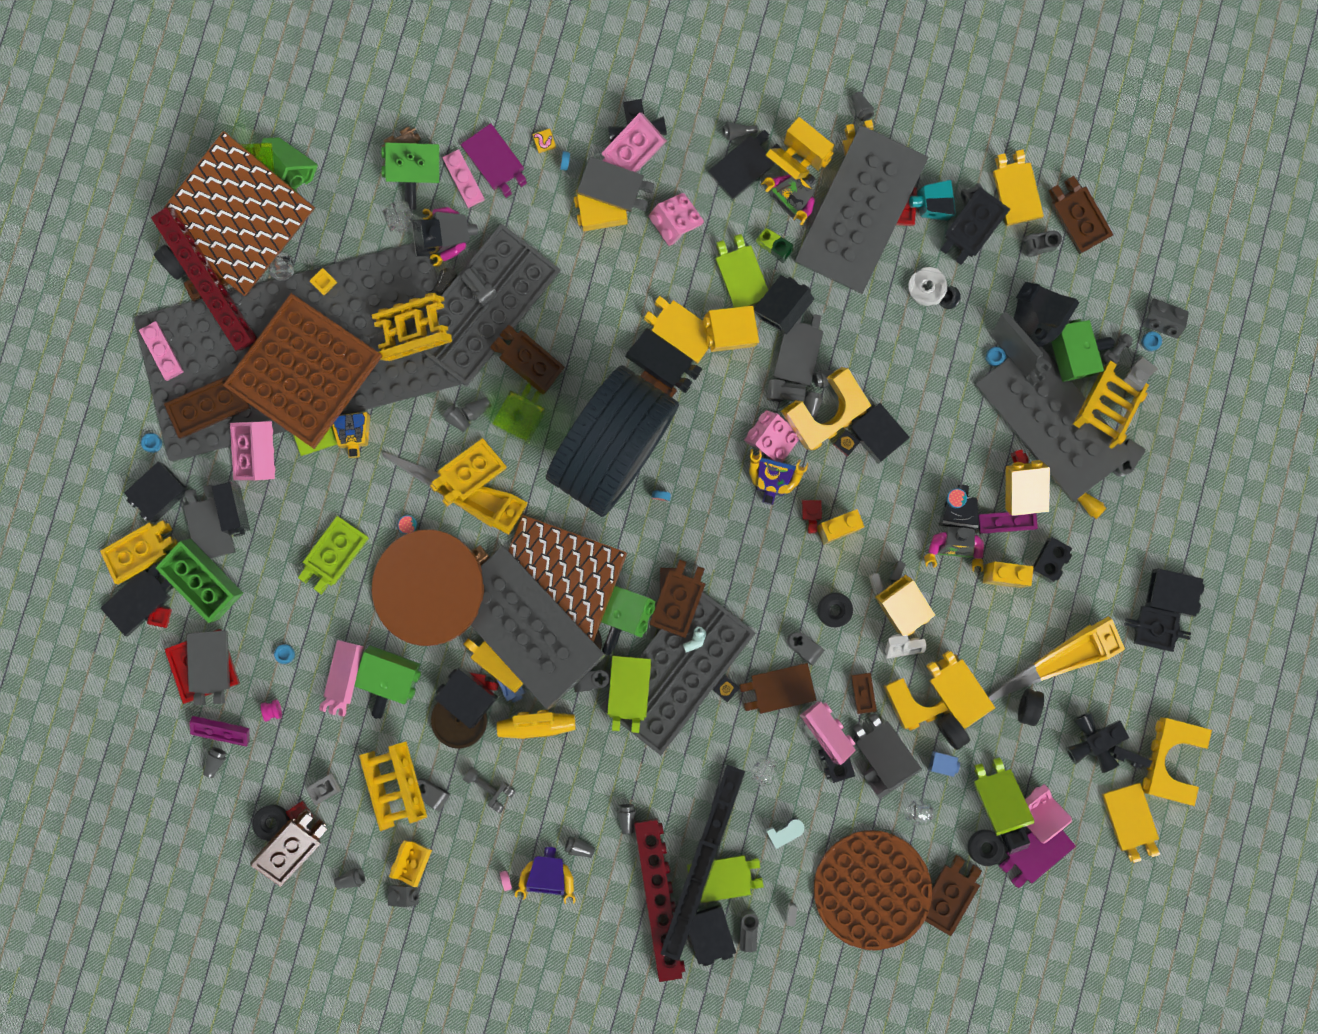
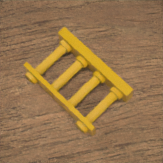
[1073,360,1149,449]
[359,741,427,831]

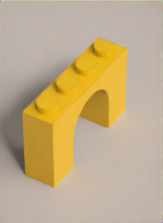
[781,367,871,450]
[883,654,959,731]
[1142,717,1212,806]

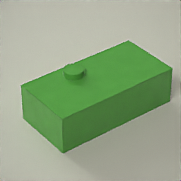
[156,539,244,623]

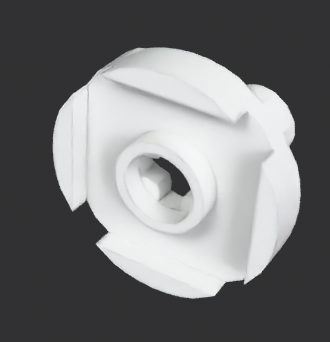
[908,267,947,306]

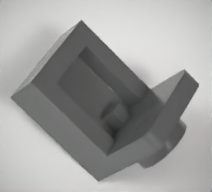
[388,885,419,907]

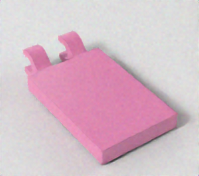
[602,113,667,173]
[319,640,364,717]

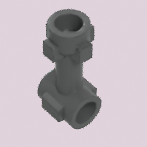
[1101,333,1133,364]

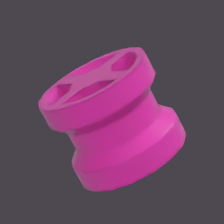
[261,699,282,722]

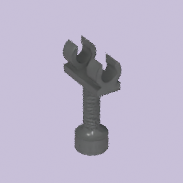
[463,767,516,814]

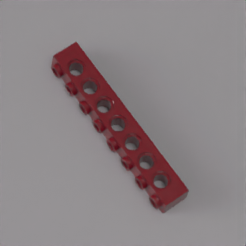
[151,207,257,351]
[634,818,686,982]

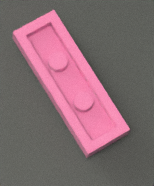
[442,149,485,208]
[139,321,184,381]

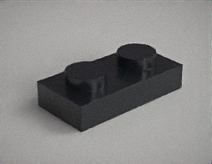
[1108,746,1152,770]

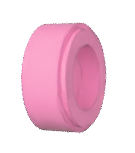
[499,870,512,891]

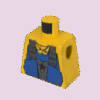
[332,412,370,458]

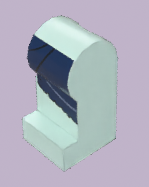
[766,818,805,849]

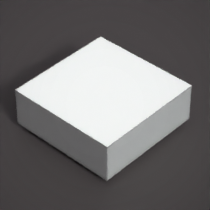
[869,573,884,595]
[786,903,798,927]

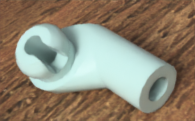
[683,627,706,653]

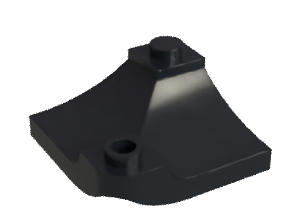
[1013,282,1079,348]

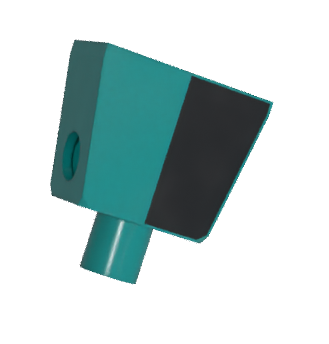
[909,180,956,221]

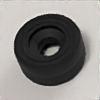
[153,244,186,280]
[817,593,853,628]
[1018,689,1044,726]
[936,713,970,750]
[252,804,290,841]
[968,829,1005,866]

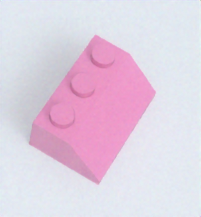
[230,421,275,480]
[800,702,856,765]

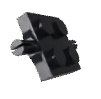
[1124,606,1191,652]

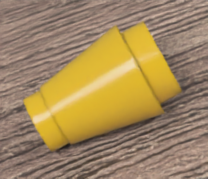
[1078,493,1107,519]

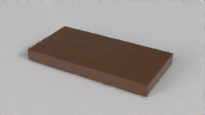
[164,374,251,439]

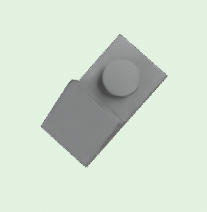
[1123,355,1158,392]
[306,773,342,805]

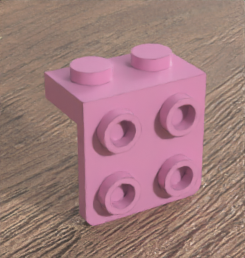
[648,193,704,246]
[744,410,799,463]
[1025,784,1072,843]

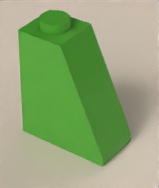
[258,137,318,191]

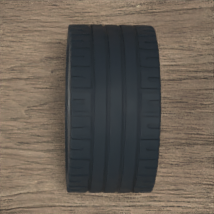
[546,365,679,517]

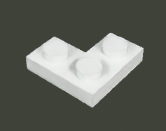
[885,634,926,659]

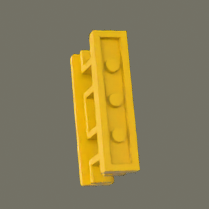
[371,293,452,361]

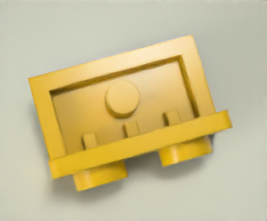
[389,840,432,887]

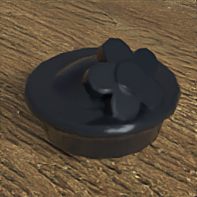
[940,286,961,309]

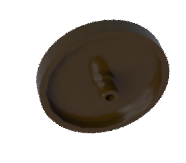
[431,702,488,749]

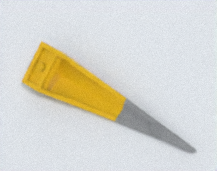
[383,452,528,535]
[987,616,1125,701]

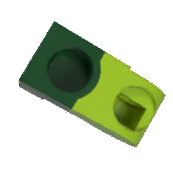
[756,228,793,263]

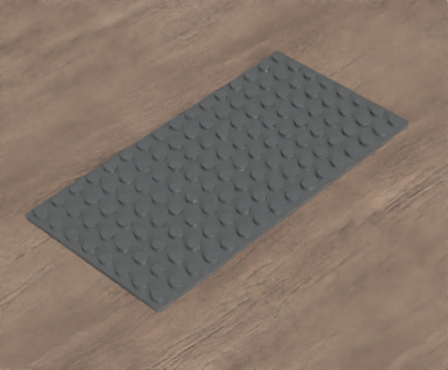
[134,243,462,462]

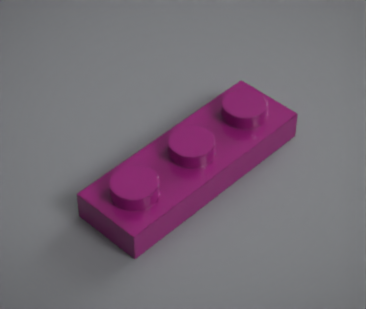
[978,512,1038,534]
[190,716,250,747]

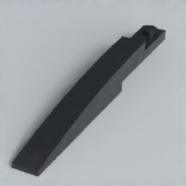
[660,765,746,961]

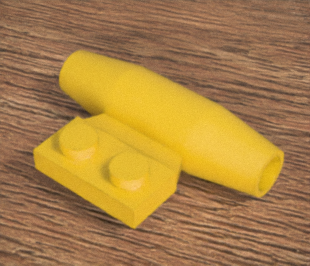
[497,710,576,739]

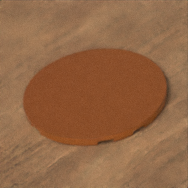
[372,530,484,646]
[814,830,932,951]

